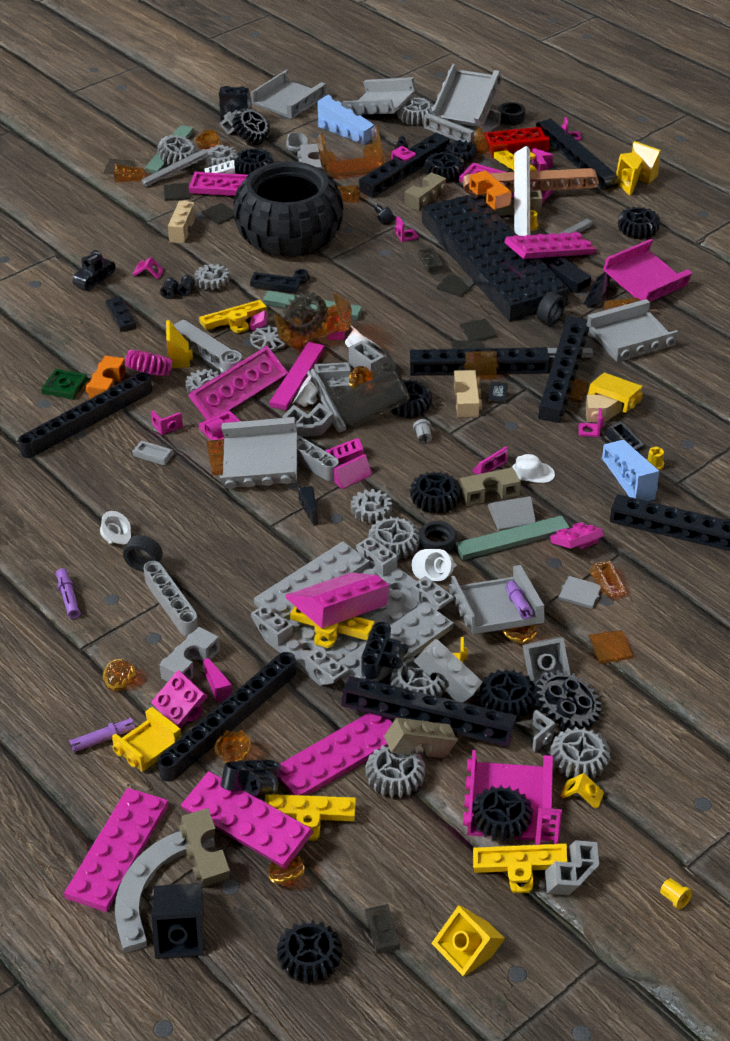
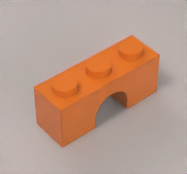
[469,170,512,210]
[86,355,126,399]

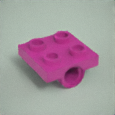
[199,410,241,448]
[550,522,604,549]
[151,670,208,729]

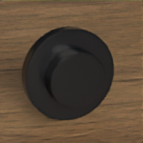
[293,269,310,283]

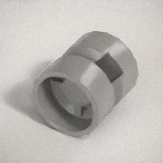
[219,350,242,374]

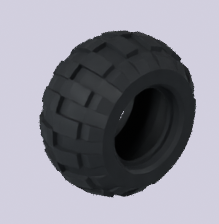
[233,161,343,257]

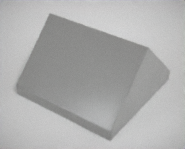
[488,496,535,531]

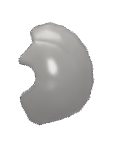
[286,132,308,154]

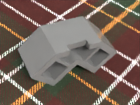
[282,403,333,437]
[545,840,599,895]

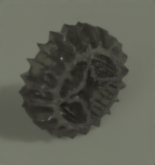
[283,291,329,337]

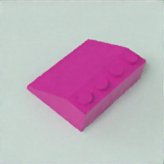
[285,573,389,628]

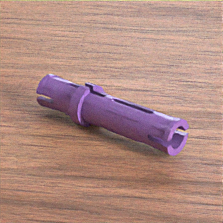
[56,568,81,619]
[505,581,533,619]
[69,717,135,753]

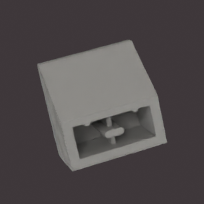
[349,341,397,379]

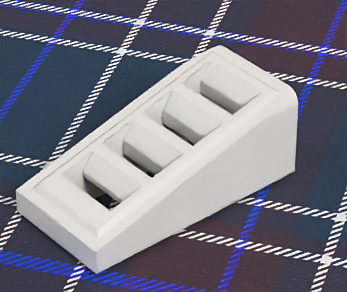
[205,160,235,174]

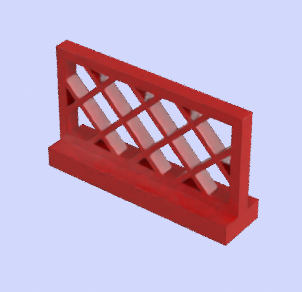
[484,127,550,158]

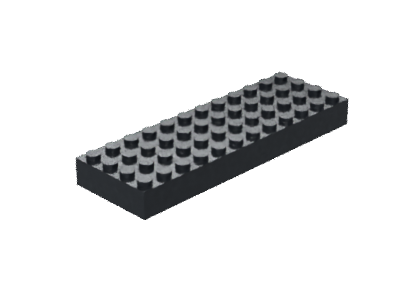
[422,193,569,322]

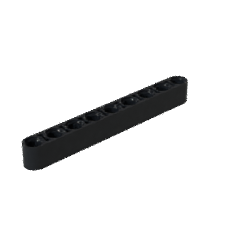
[536,118,618,189]
[18,372,152,458]
[158,652,296,782]

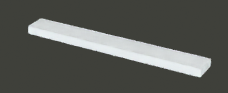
[514,146,530,236]

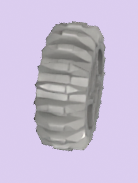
[397,97,434,125]
[158,135,197,165]
[368,516,420,561]
[390,656,447,697]
[550,727,610,780]
[366,745,425,799]

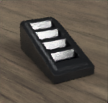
[605,421,645,451]
[298,486,318,526]

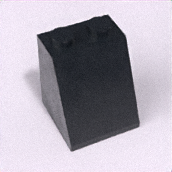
[219,86,253,122]
[151,883,204,959]

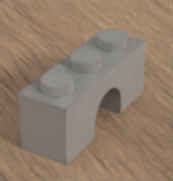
[297,144,322,170]
[160,627,220,682]
[414,639,482,703]

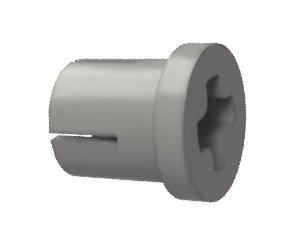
[413,419,432,443]

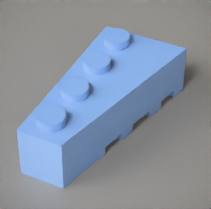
[318,94,374,145]
[602,440,659,501]

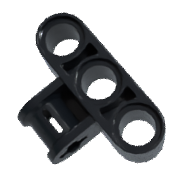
[72,250,116,291]
[361,622,408,680]
[220,759,281,796]

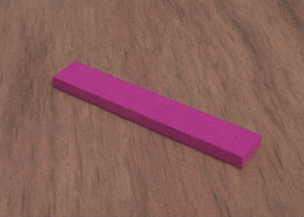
[269,342,325,410]

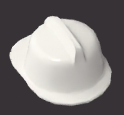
[345,326,383,351]
[293,375,318,407]
[511,454,555,483]
[100,511,131,545]
[412,549,457,581]

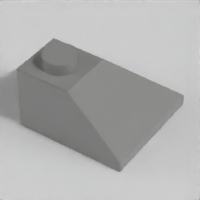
[523,637,571,686]

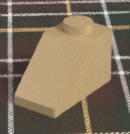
[586,395,622,422]

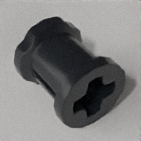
[177,275,195,296]
[160,278,179,299]

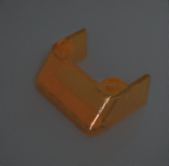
[317,125,385,178]
[273,293,352,348]

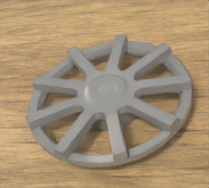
[250,325,288,351]

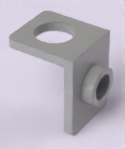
[532,710,555,752]

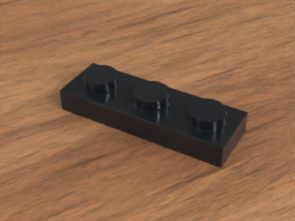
[250,272,301,293]
[584,272,611,308]
[105,296,136,332]

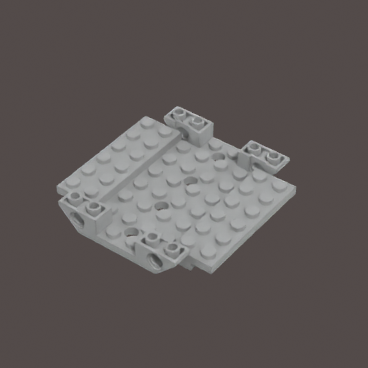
[251,536,454,685]

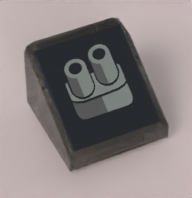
[488,381,508,404]

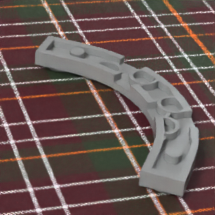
[115,832,215,953]

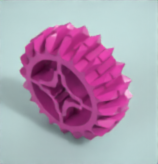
[125,350,172,376]

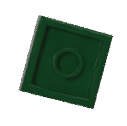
[41,369,88,400]

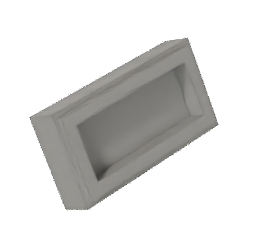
[132,441,174,465]

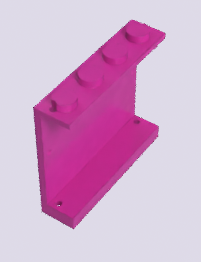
[603,239,692,302]
[463,750,553,842]

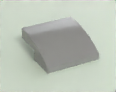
[314,362,352,393]

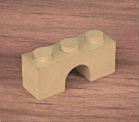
[168,200,196,243]
[454,370,482,418]

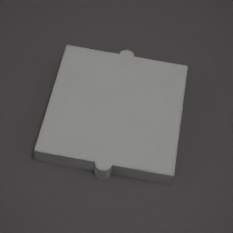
[558,576,602,609]

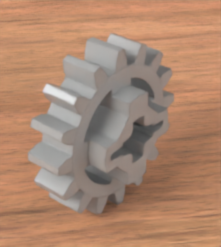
[205,145,236,166]
[194,264,230,290]
[186,369,219,393]
[351,489,392,523]

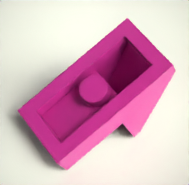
[532,149,553,171]

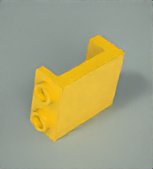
[588,372,643,413]
[112,707,181,772]

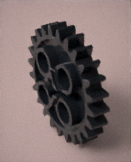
[533,670,602,730]

